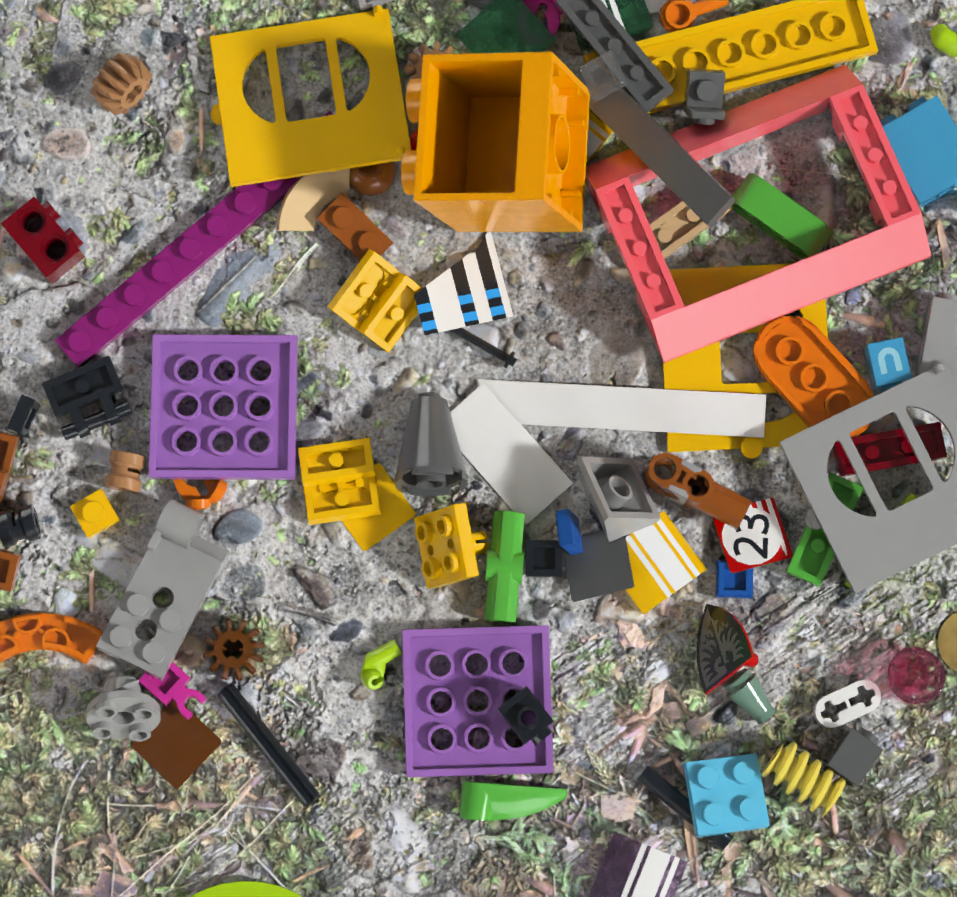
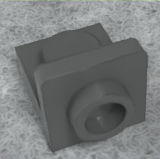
[684,68,726,125]

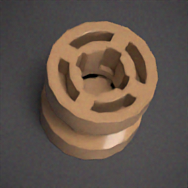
[104,450,147,493]

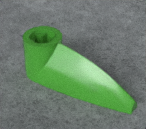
[460,781,567,821]

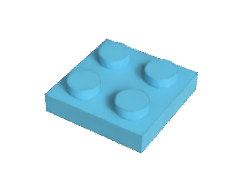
[683,753,770,838]

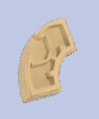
[276,169,350,231]

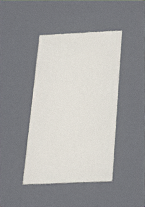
[450,382,573,525]

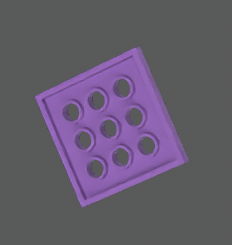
[149,334,298,480]
[402,625,554,777]

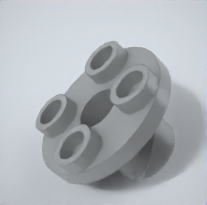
[86,675,161,742]

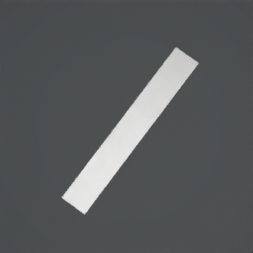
[477,379,766,438]

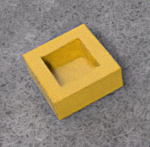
[70,488,121,539]

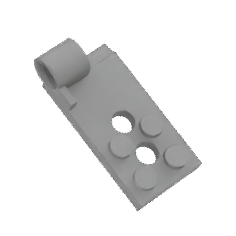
[96,499,229,681]

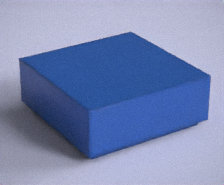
[555,509,583,555]
[715,560,753,599]

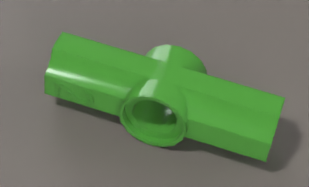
[484,511,525,623]

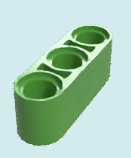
[731,173,834,259]

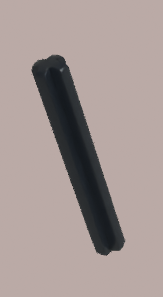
[217,684,320,806]

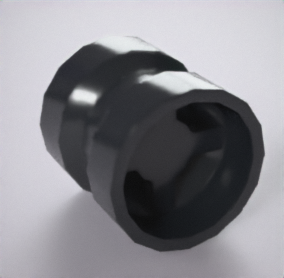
[0,504,41,547]

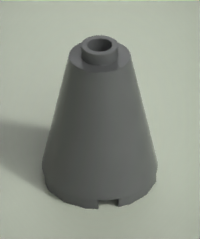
[395,392,468,496]

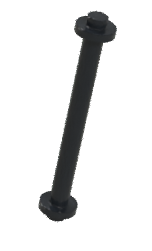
[449,328,517,369]

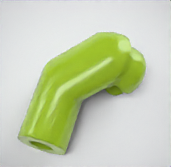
[930,24,957,57]
[360,639,403,690]

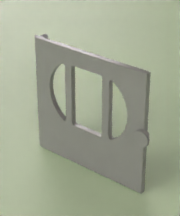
[779,362,957,594]

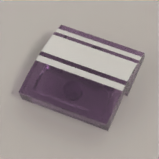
[588,832,688,897]

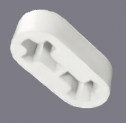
[813,680,881,728]

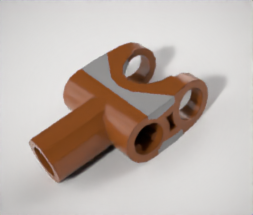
[645,452,752,530]

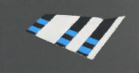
[414,232,513,336]

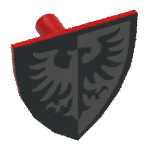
[697,604,758,694]

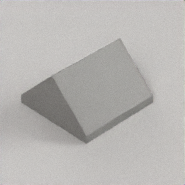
[576,456,661,542]

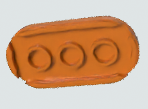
[753,316,874,438]

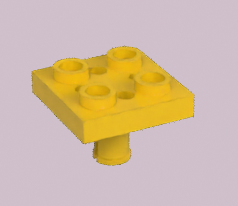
[414,503,489,589]

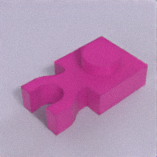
[138,662,207,720]

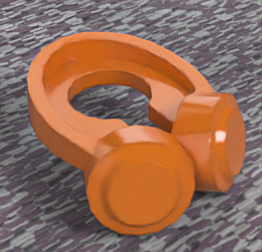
[173,479,227,510]

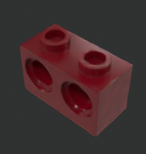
[1,196,85,284]

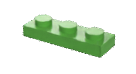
[785,472,863,588]

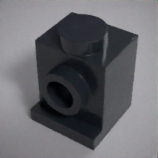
[497,686,554,746]

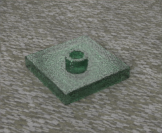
[456,0,557,54]

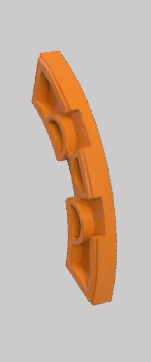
[0,613,103,665]

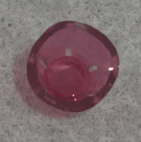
[886,647,946,707]

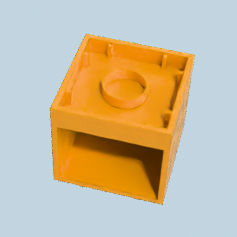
[401,52,590,232]

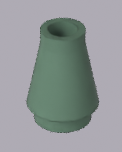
[724,668,776,724]

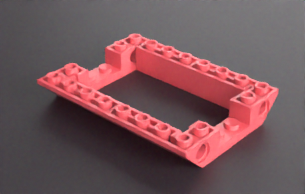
[585,65,931,363]

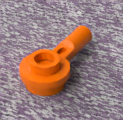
[659,0,729,33]

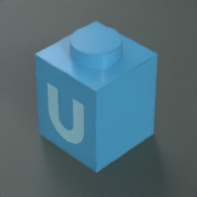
[862,337,912,392]

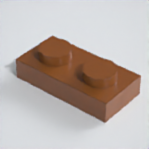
[316,193,394,261]

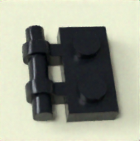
[42,356,133,441]

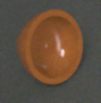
[350,162,396,196]

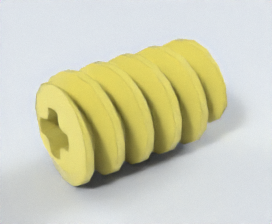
[761,742,846,818]

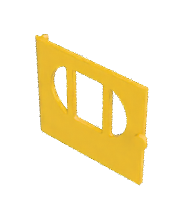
[210,5,411,187]
[663,263,828,459]

